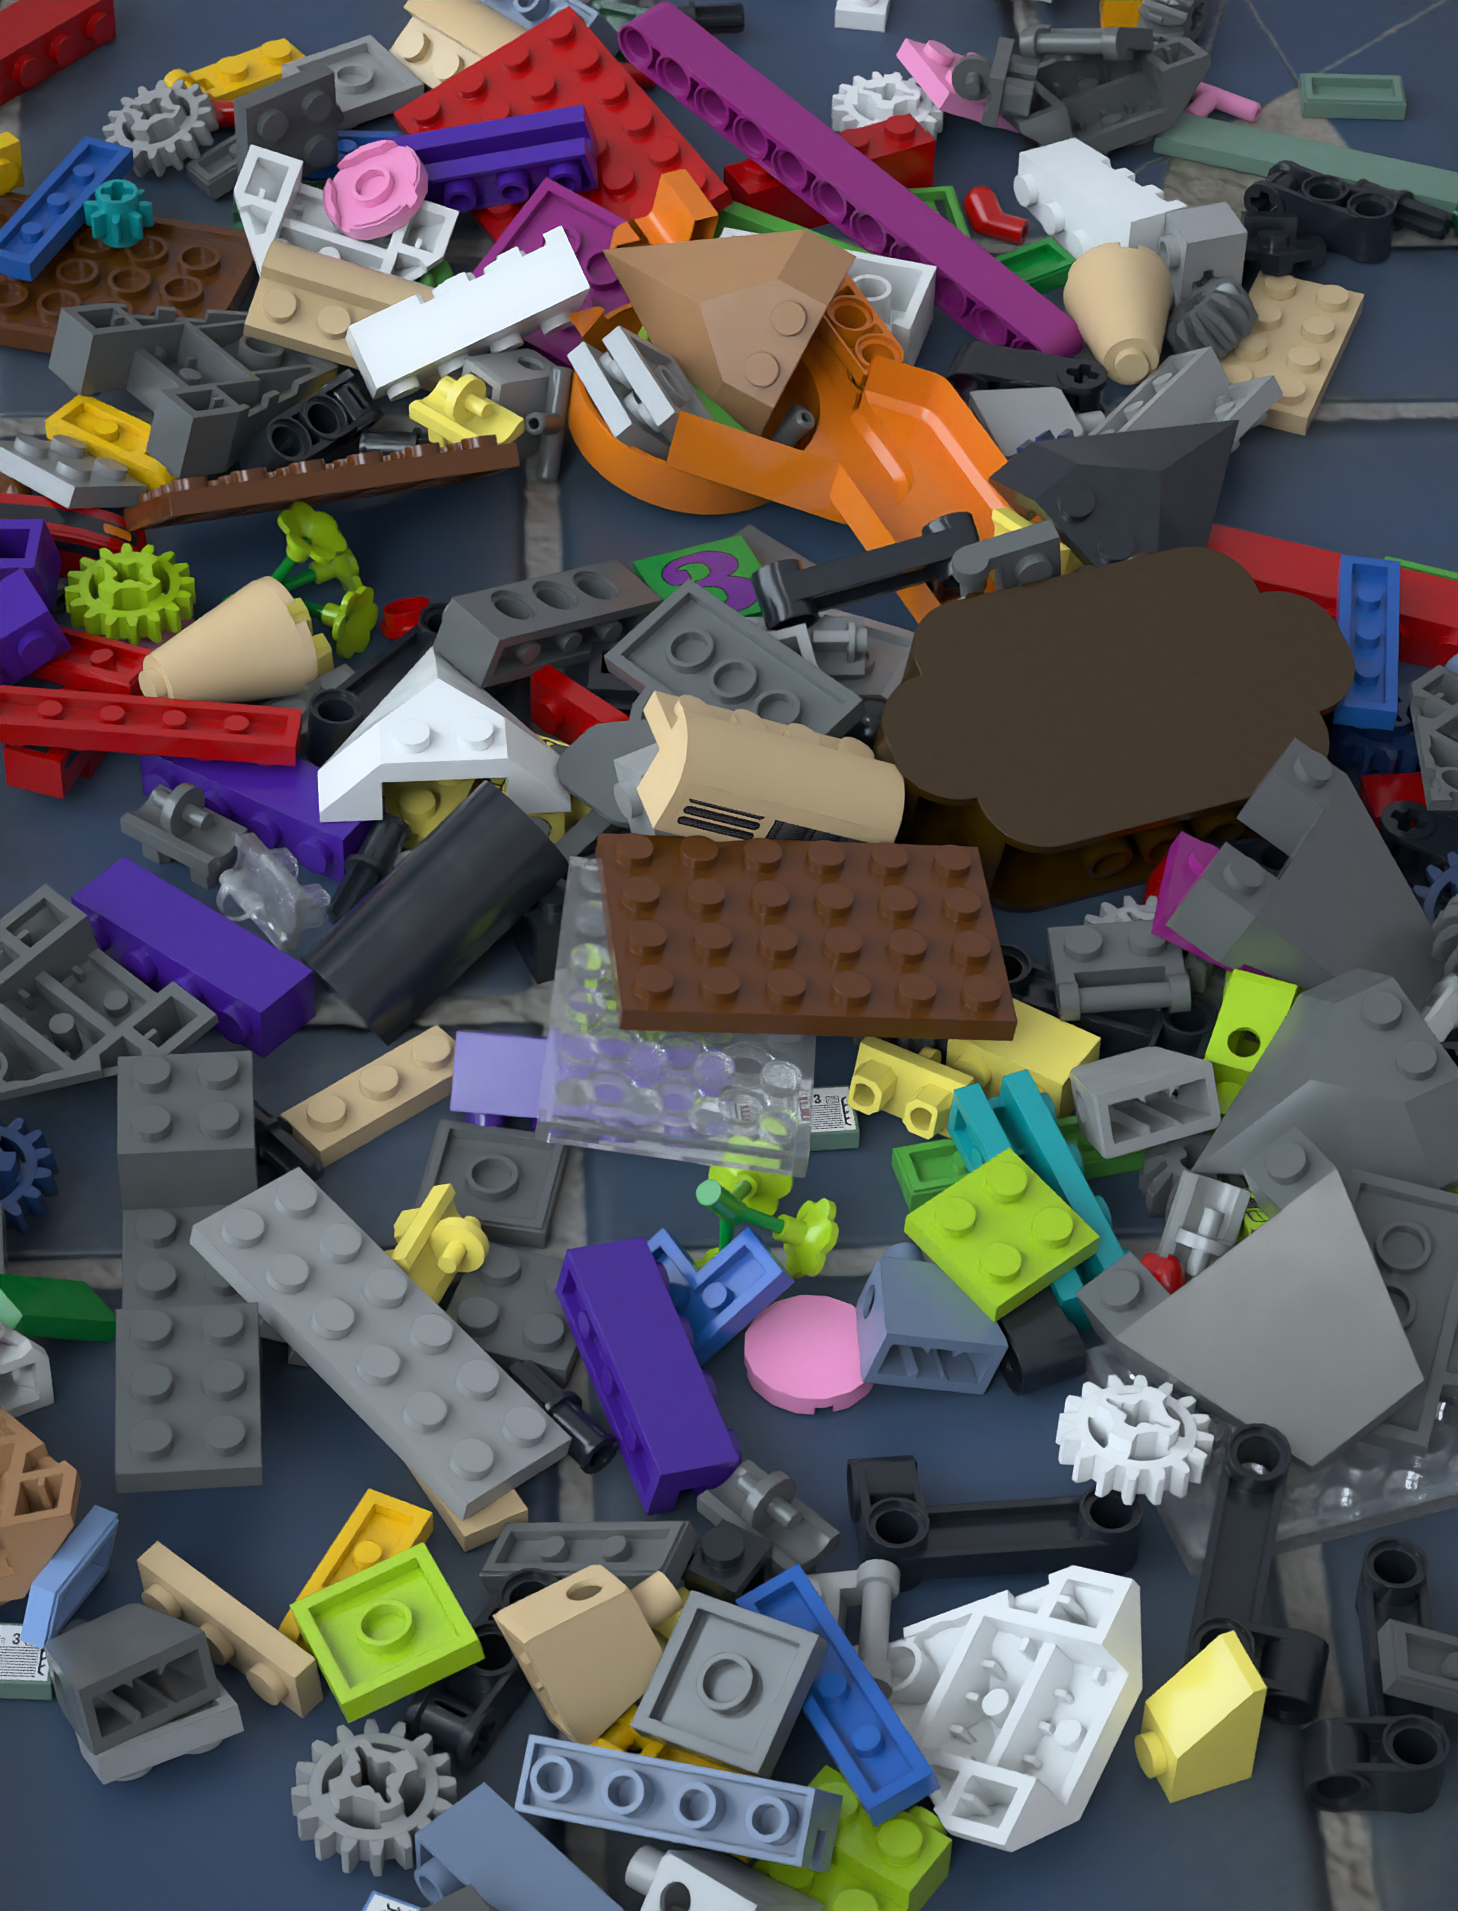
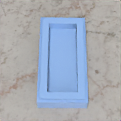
[20,1505,119,1650]

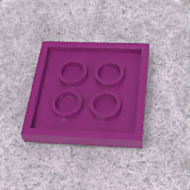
[472,177,630,371]

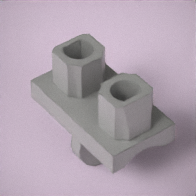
[1156,1170,1251,1282]

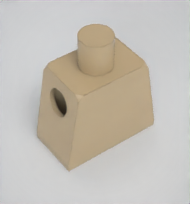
[493,1565,684,1745]

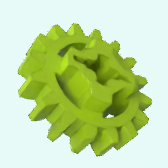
[64,543,196,646]

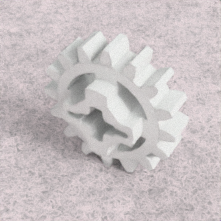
[831,72,944,140]
[1056,1375,1214,1505]

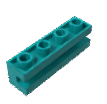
[947,1069,1130,1332]

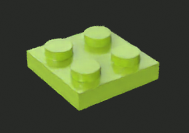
[904,1147,1100,1323]
[289,1542,485,1723]

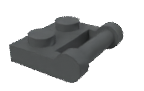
[1019,27,1153,61]
[952,519,1061,598]
[1047,919,1191,1022]

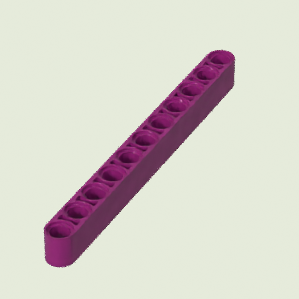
[618,1,1083,358]

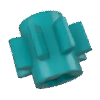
[84,179,154,248]

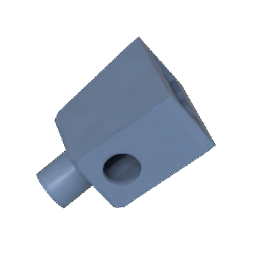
[856,1242,1009,1395]

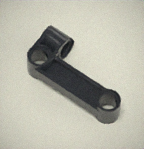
[750,512,991,631]
[305,603,521,768]
[1000,943,1218,1097]
[1182,1423,1330,1725]
[846,1455,1144,1593]
[1300,1536,1450,1814]

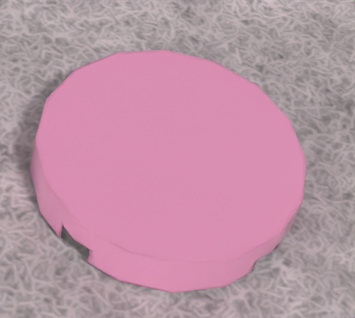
[323,140,428,240]
[744,1295,874,1415]

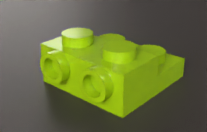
[752,1765,952,1911]

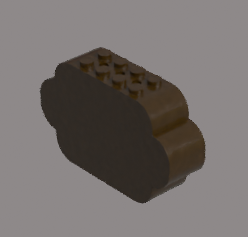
[872,546,1355,913]

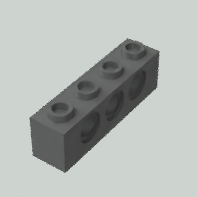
[433,559,663,689]

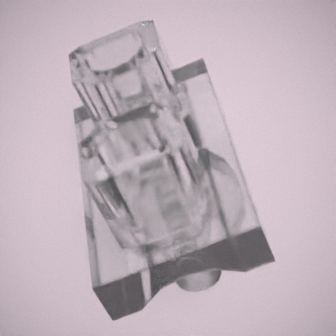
[216,833,331,951]

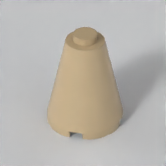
[1063,242,1173,385]
[139,576,317,704]

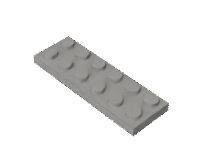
[190,1167,572,1521]

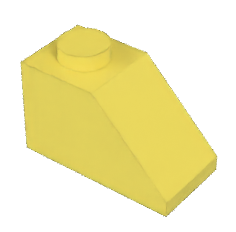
[1135,1630,1267,1803]

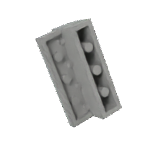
[1088,346,1283,453]

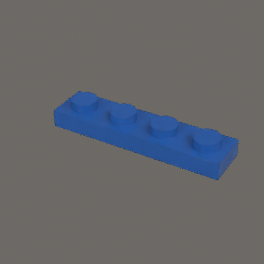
[0,136,134,282]
[1332,554,1400,731]
[735,1563,941,1827]

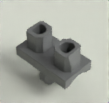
[951,36,1040,128]
[120,782,249,890]
[697,1458,840,1578]

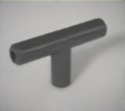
[524,366,573,481]
[770,404,815,448]

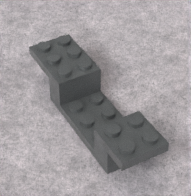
[115,1050,264,1493]

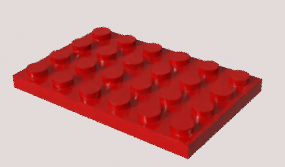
[393,6,733,244]

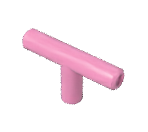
[1183,82,1262,123]

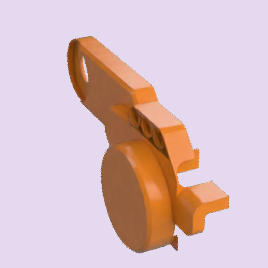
[567,169,1065,624]

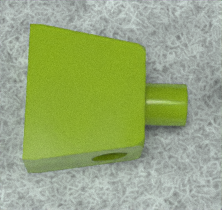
[1204,968,1298,1133]

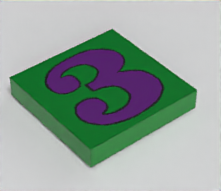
[633,535,763,617]

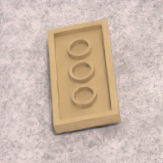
[1218,270,1365,436]

